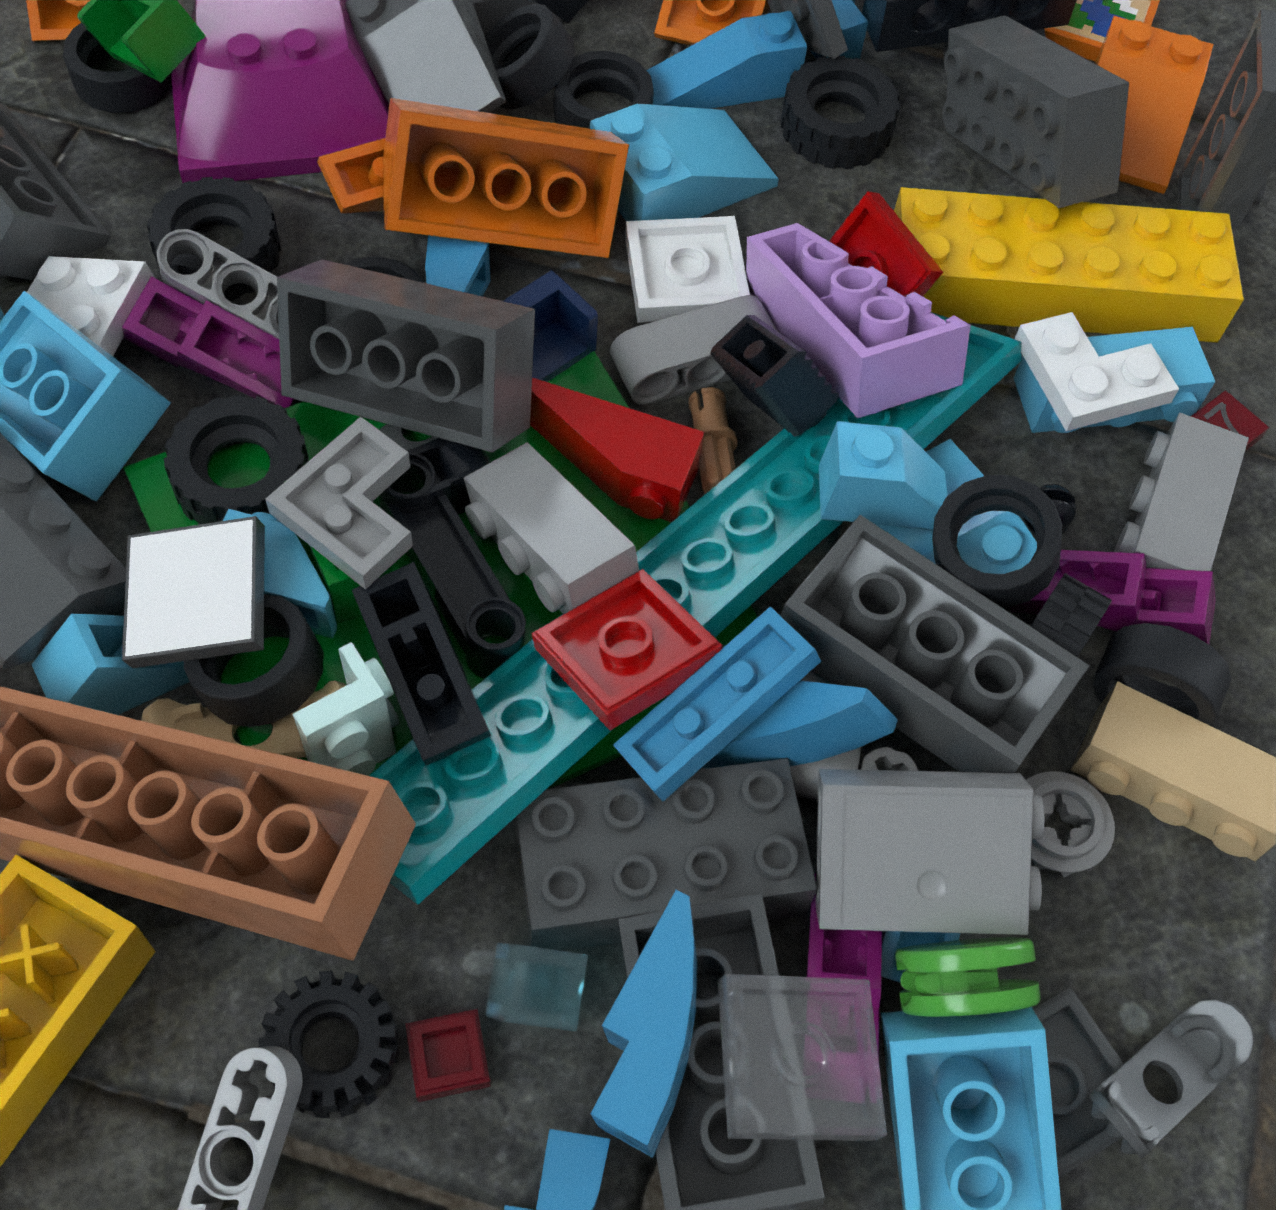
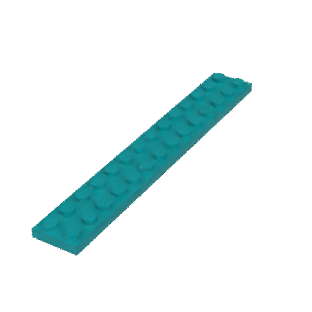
[369,312,1022,905]

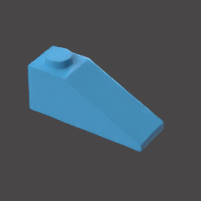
[646,11,807,109]

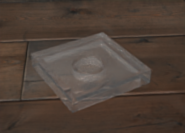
[718,974,887,1141]

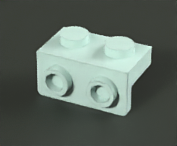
[293,642,399,776]

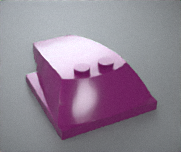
[171,0,389,183]

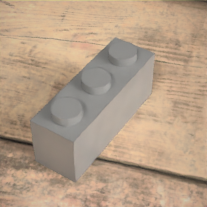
[1114,412,1249,571]
[464,442,639,614]

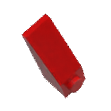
[530,378,705,522]

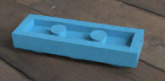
[613,607,821,802]

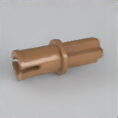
[688,387,738,494]

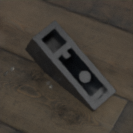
[352,562,491,766]

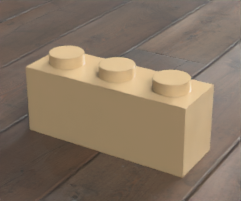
[1071,681,1276,861]

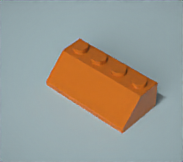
[383,98,629,258]

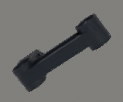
[379,438,526,679]

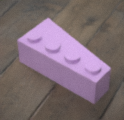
[746,223,971,418]

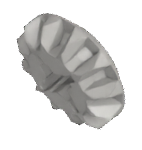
[1026,771,1115,878]

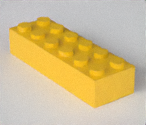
[894,187,1244,343]

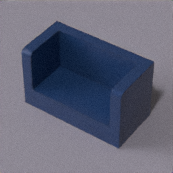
[503,270,598,382]

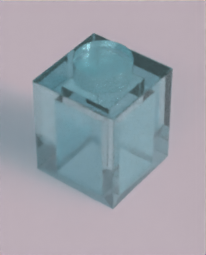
[485,943,588,1032]

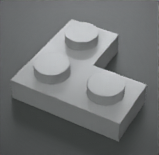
[265,417,413,590]

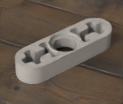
[178,1046,303,1210]

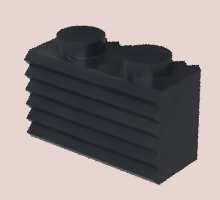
[710,315,839,437]

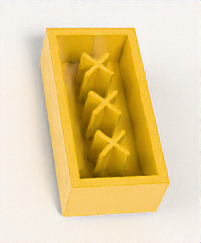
[0,855,156,1167]

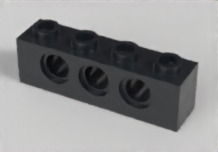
[862,0,1077,52]

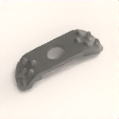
[1089,998,1255,1159]

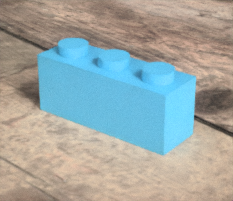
[1013,327,1215,433]

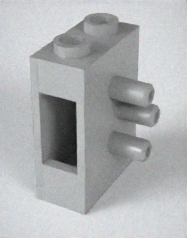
[816,769,1045,935]

